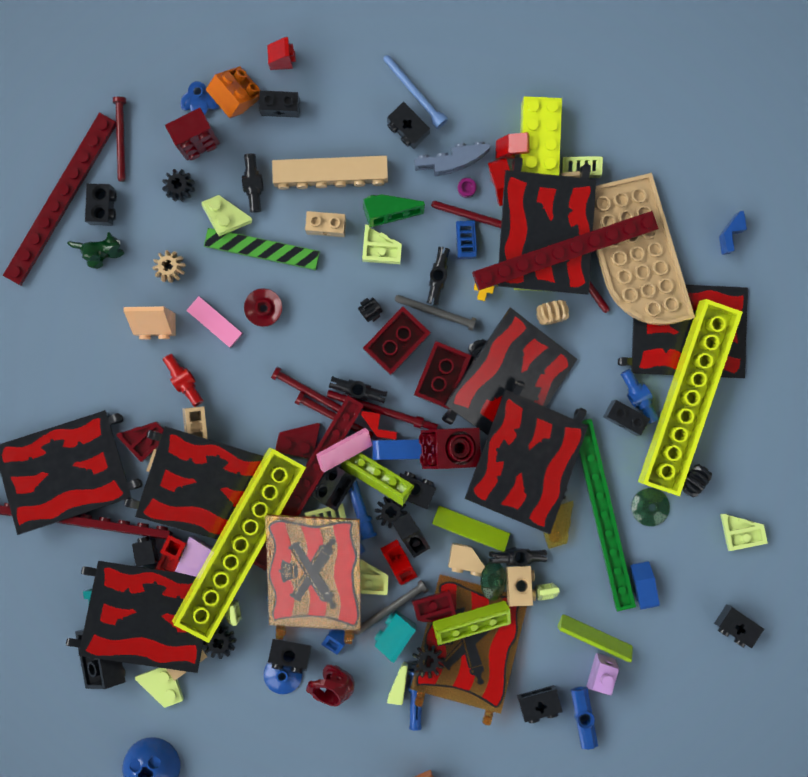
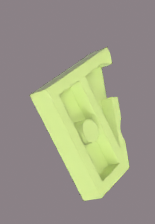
[201,195,252,237]
[362,224,402,264]
[720,514,768,551]
[354,557,389,595]
[135,668,184,708]

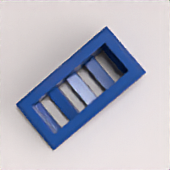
[456,221,477,260]

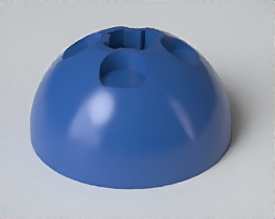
[122,737,181,777]

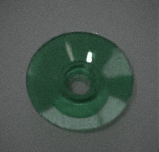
[631,488,670,526]
[480,562,506,601]

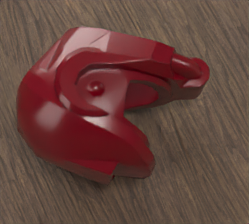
[306,664,355,706]

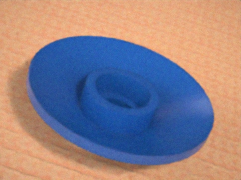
[264,655,302,694]

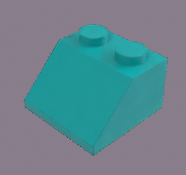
[374,611,416,663]

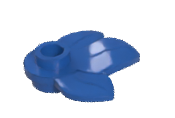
[181,81,219,115]

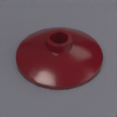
[244,288,282,327]

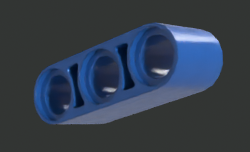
[372,440,422,460]

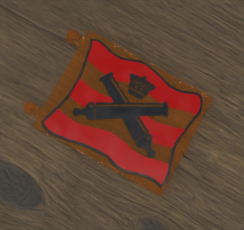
[265,514,361,644]
[410,574,527,725]

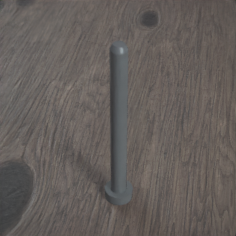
[395,295,477,331]
[354,580,429,635]

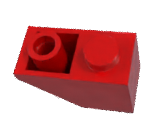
[267,37,296,70]

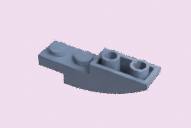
[414,142,490,176]

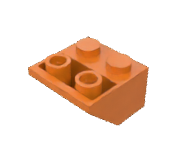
[206,66,261,118]

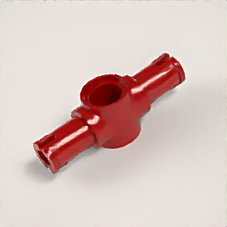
[162,354,203,407]

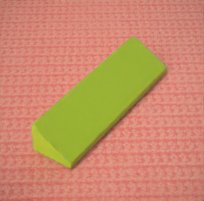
[341,452,414,506]
[432,506,510,552]
[433,601,511,646]
[557,614,633,663]

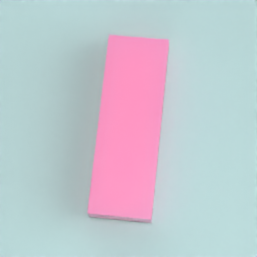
[186,296,243,348]
[316,428,372,472]

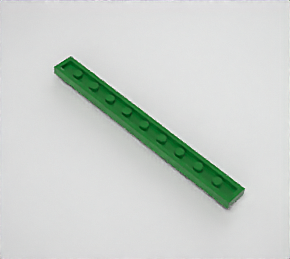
[579,419,636,612]

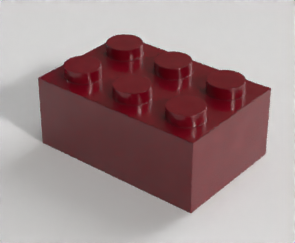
[165,108,220,160]
[363,306,431,376]
[413,341,472,410]

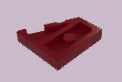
[116,422,164,462]
[275,423,321,459]
[412,590,456,623]

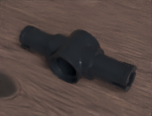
[242,153,263,213]
[426,247,450,305]
[329,376,387,404]
[489,547,547,567]

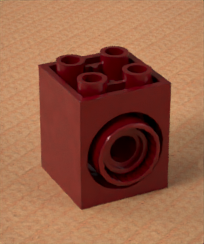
[419,428,481,469]

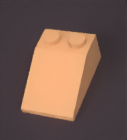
[124,306,176,340]

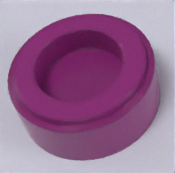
[457,178,476,198]

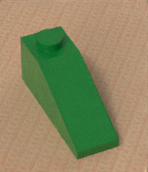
[363,194,425,228]

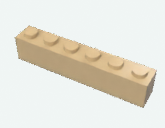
[272,156,388,190]

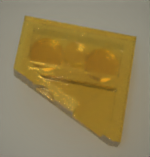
[543,501,574,549]

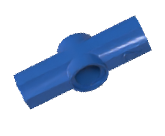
[571,687,598,750]

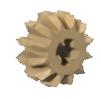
[152,250,186,283]
[536,300,569,325]

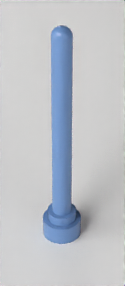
[383,55,448,129]

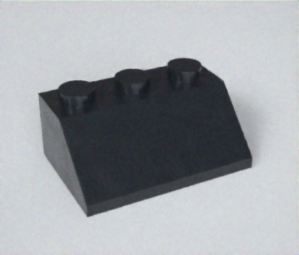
[75,629,126,689]

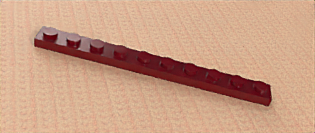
[3,112,116,286]
[472,211,659,291]
[253,395,364,571]
[0,503,173,539]

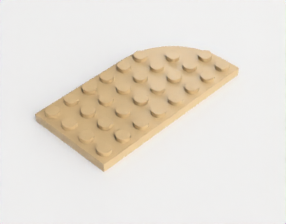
[593,173,695,325]

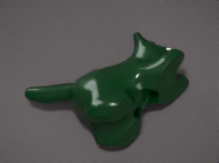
[67,232,124,269]

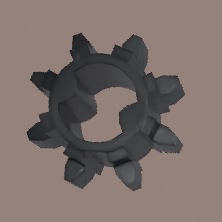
[358,297,383,322]

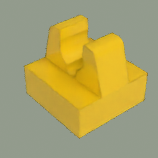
[474,283,494,301]

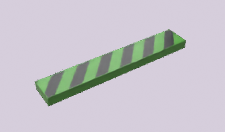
[204,228,320,271]

